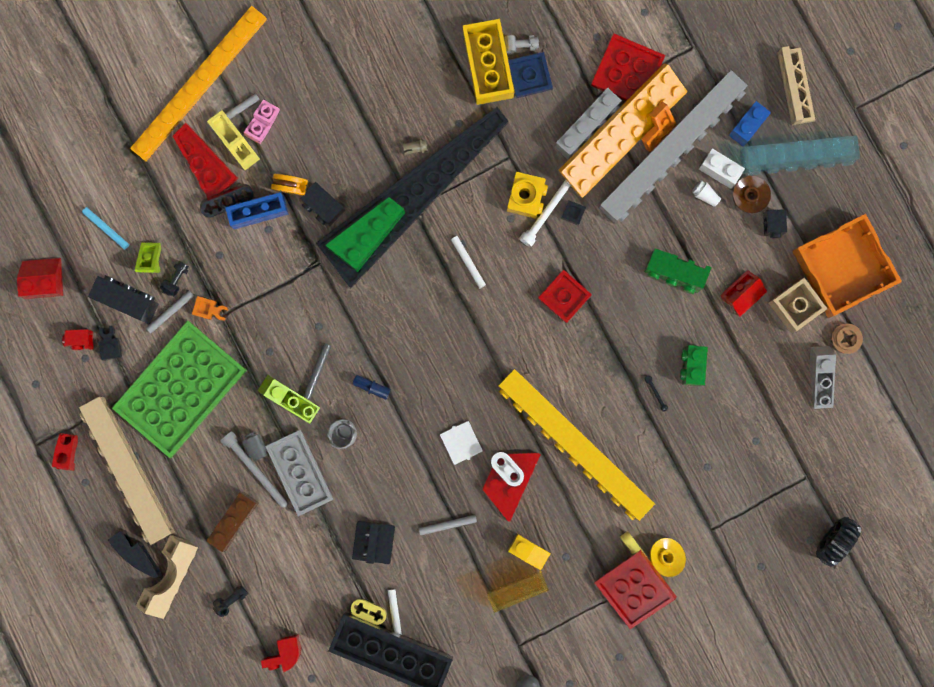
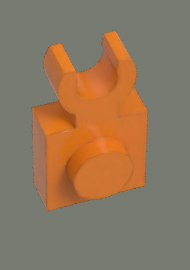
[192,296,229,321]

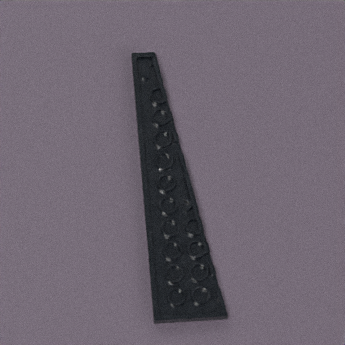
[316,107,509,289]

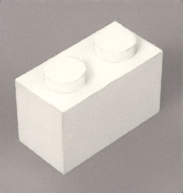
[699,149,745,189]

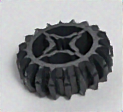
[816,517,861,567]

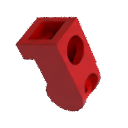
[51,433,78,471]

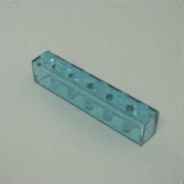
[740,135,860,175]

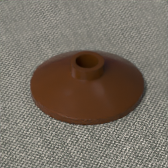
[733,176,771,214]

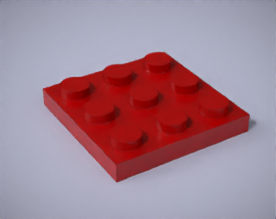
[591,33,666,101]
[594,549,677,629]

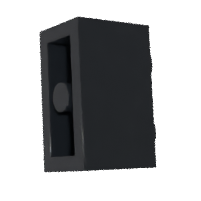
[300,182,345,226]

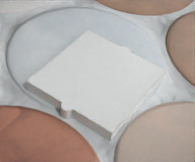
[440,421,482,465]

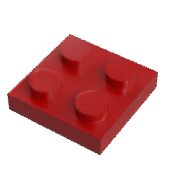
[538,270,592,324]

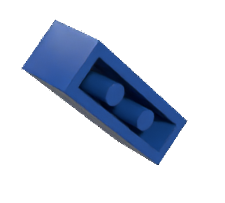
[225,192,289,230]

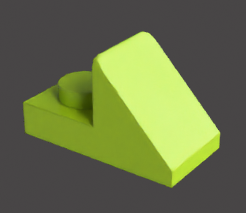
[135,243,161,273]

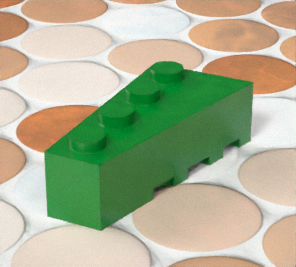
[326,197,405,272]

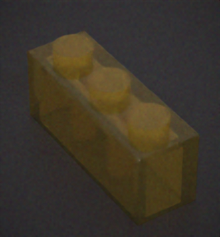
[487,570,549,613]

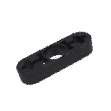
[200,184,254,217]

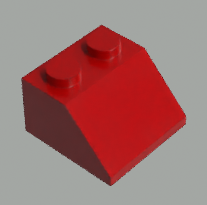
[17,258,63,299]

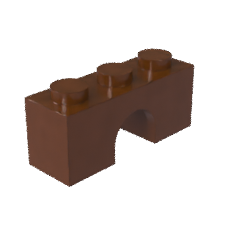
[206,492,259,552]

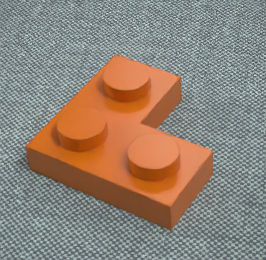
[641,101,677,152]

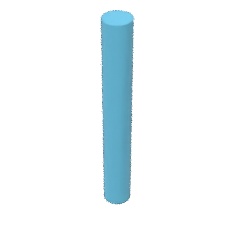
[82,207,130,250]

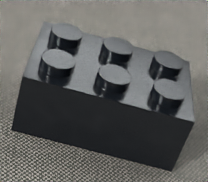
[88,275,159,324]

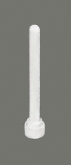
[519,180,571,247]

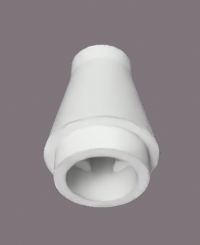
[692,180,721,207]

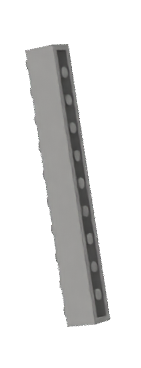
[599,70,748,224]

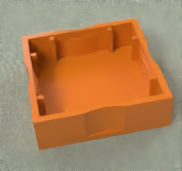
[792,214,902,318]

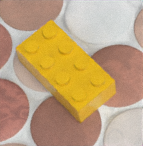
[463,19,514,105]

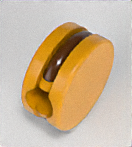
[271,173,308,196]

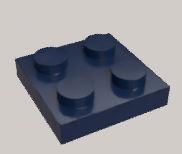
[508,52,553,98]

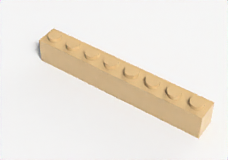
[79,397,175,545]

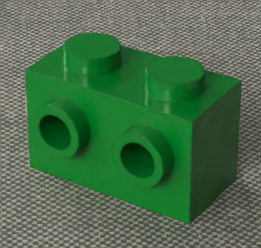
[680,345,708,386]

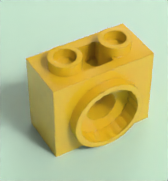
[507,172,548,219]

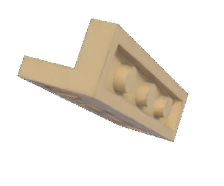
[777,46,815,125]

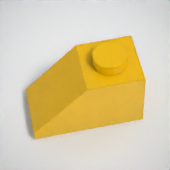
[508,533,551,570]

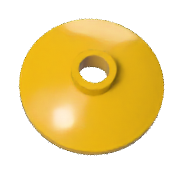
[650,538,686,577]

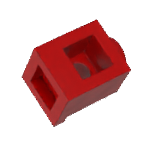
[62,329,94,350]

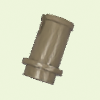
[403,138,428,155]

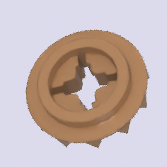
[831,324,863,354]

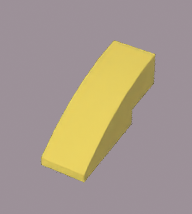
[207,110,260,170]

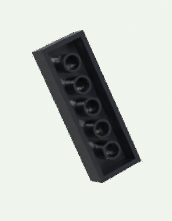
[328,612,453,687]

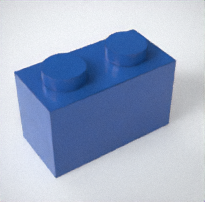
[728,101,771,147]

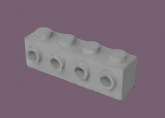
[555,88,622,160]

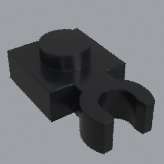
[98,326,122,361]

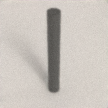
[303,343,331,399]

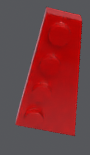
[173,123,238,198]

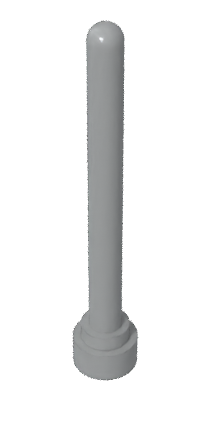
[220,431,287,508]

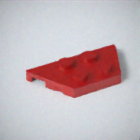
[483,453,541,522]

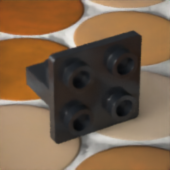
[352,521,395,564]

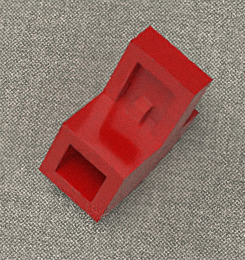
[261,634,301,672]

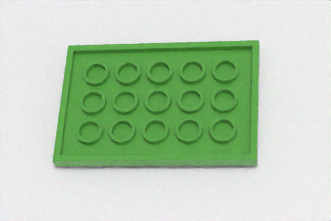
[112,321,247,458]

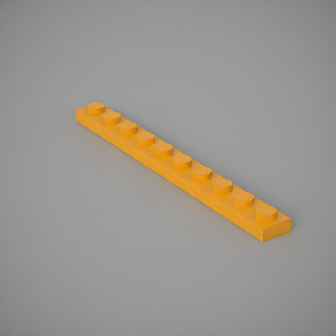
[130,6,267,161]

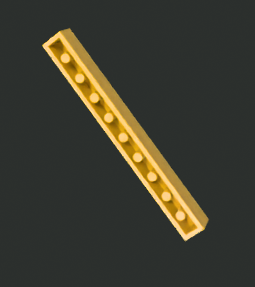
[498,369,655,521]

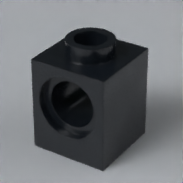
[763,209,787,239]

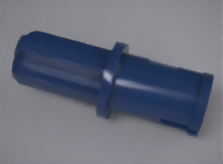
[352,375,391,400]

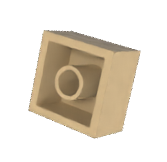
[769,278,827,333]

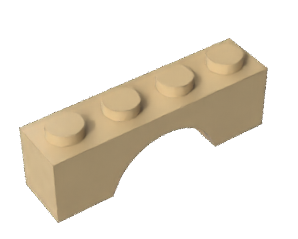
[136,535,198,619]

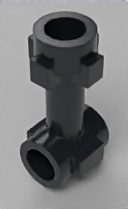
[160,261,189,297]
[213,585,248,617]

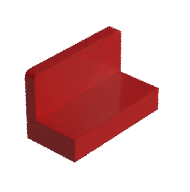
[720,270,767,317]

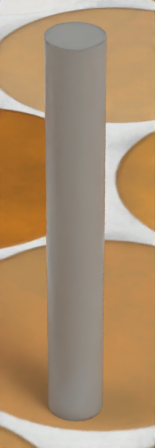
[208,93,260,131]
[146,290,194,333]
[419,515,477,535]

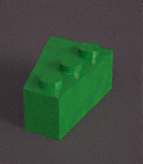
[644,248,712,294]

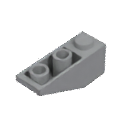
[810,346,836,409]

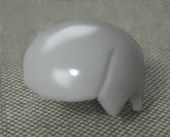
[327,419,357,449]

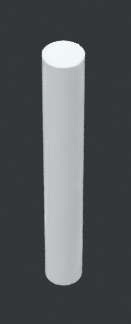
[451,236,486,289]
[388,589,402,635]

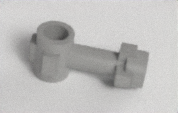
[504,35,539,54]

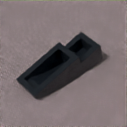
[108,530,163,578]

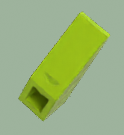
[257,375,320,424]

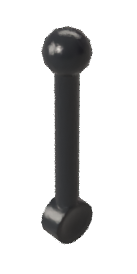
[645,375,668,412]

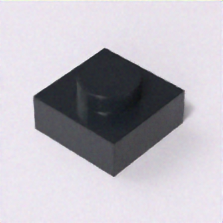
[561,200,586,226]

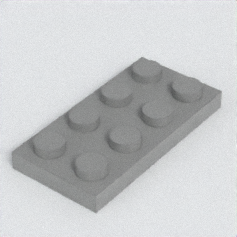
[265,430,334,516]

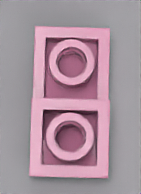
[244,100,280,144]

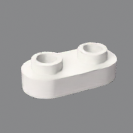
[491,452,524,486]

